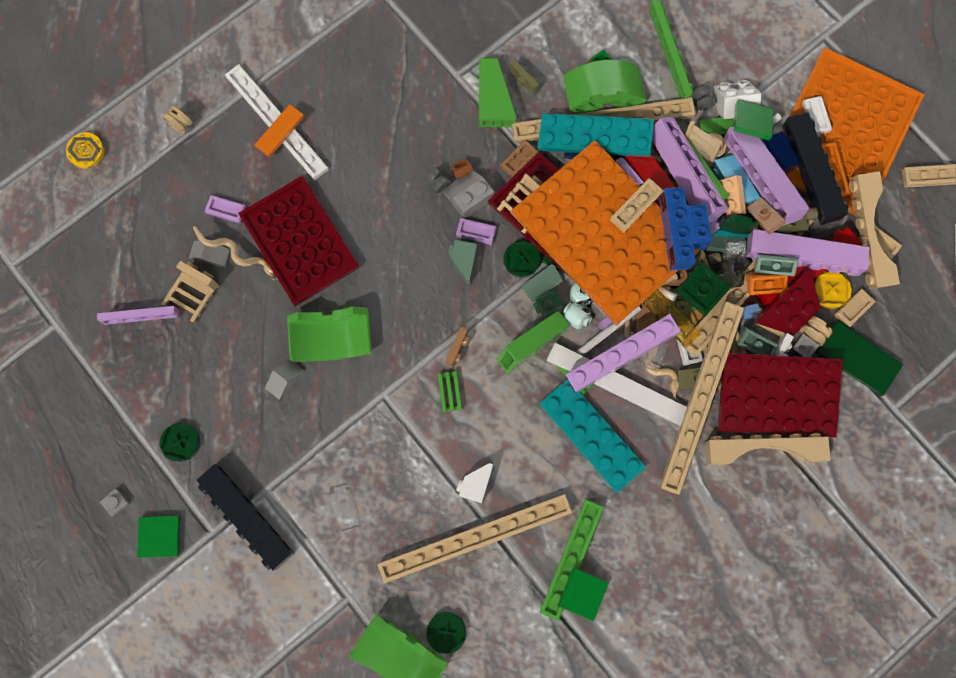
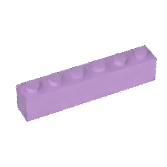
[652,117,728,223]
[723,126,809,226]
[746,229,870,276]
[566,314,681,392]

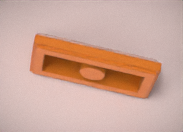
[746,272,788,295]

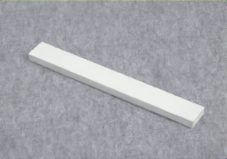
[225,64,329,181]
[546,343,687,426]

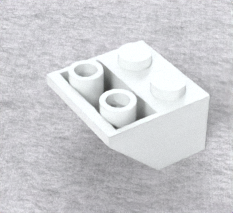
[713,80,761,119]

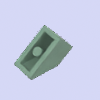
[448,240,477,285]

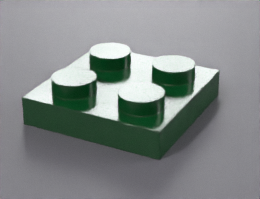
[675,262,731,317]

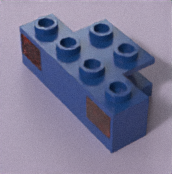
[659,187,712,271]

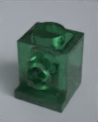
[533,289,564,317]

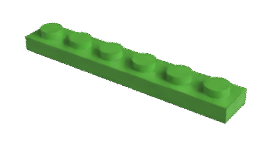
[649,0,693,99]
[539,499,604,621]

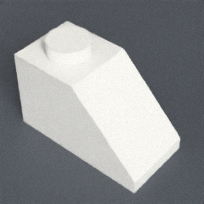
[456,463,493,503]

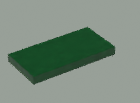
[815,321,904,396]

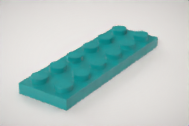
[538,113,654,157]
[539,379,646,493]

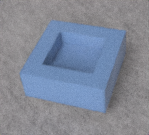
[741,303,760,321]

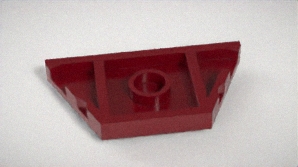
[754,268,821,336]

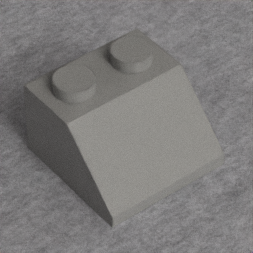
[442,171,494,219]

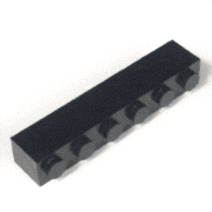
[782,112,848,226]
[196,464,295,571]

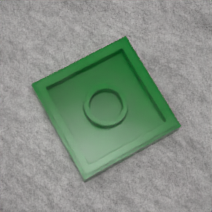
[733,100,773,140]
[137,516,180,558]
[557,567,609,622]

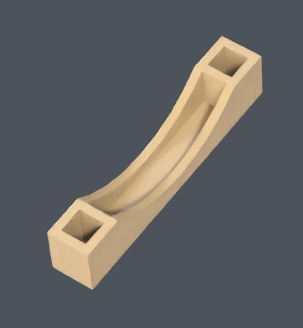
[849,171,900,289]
[705,434,831,465]

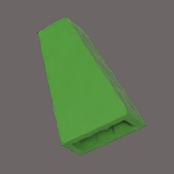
[479,57,516,127]
[496,311,570,374]

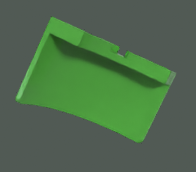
[563,60,647,114]
[287,306,372,362]
[350,614,448,678]

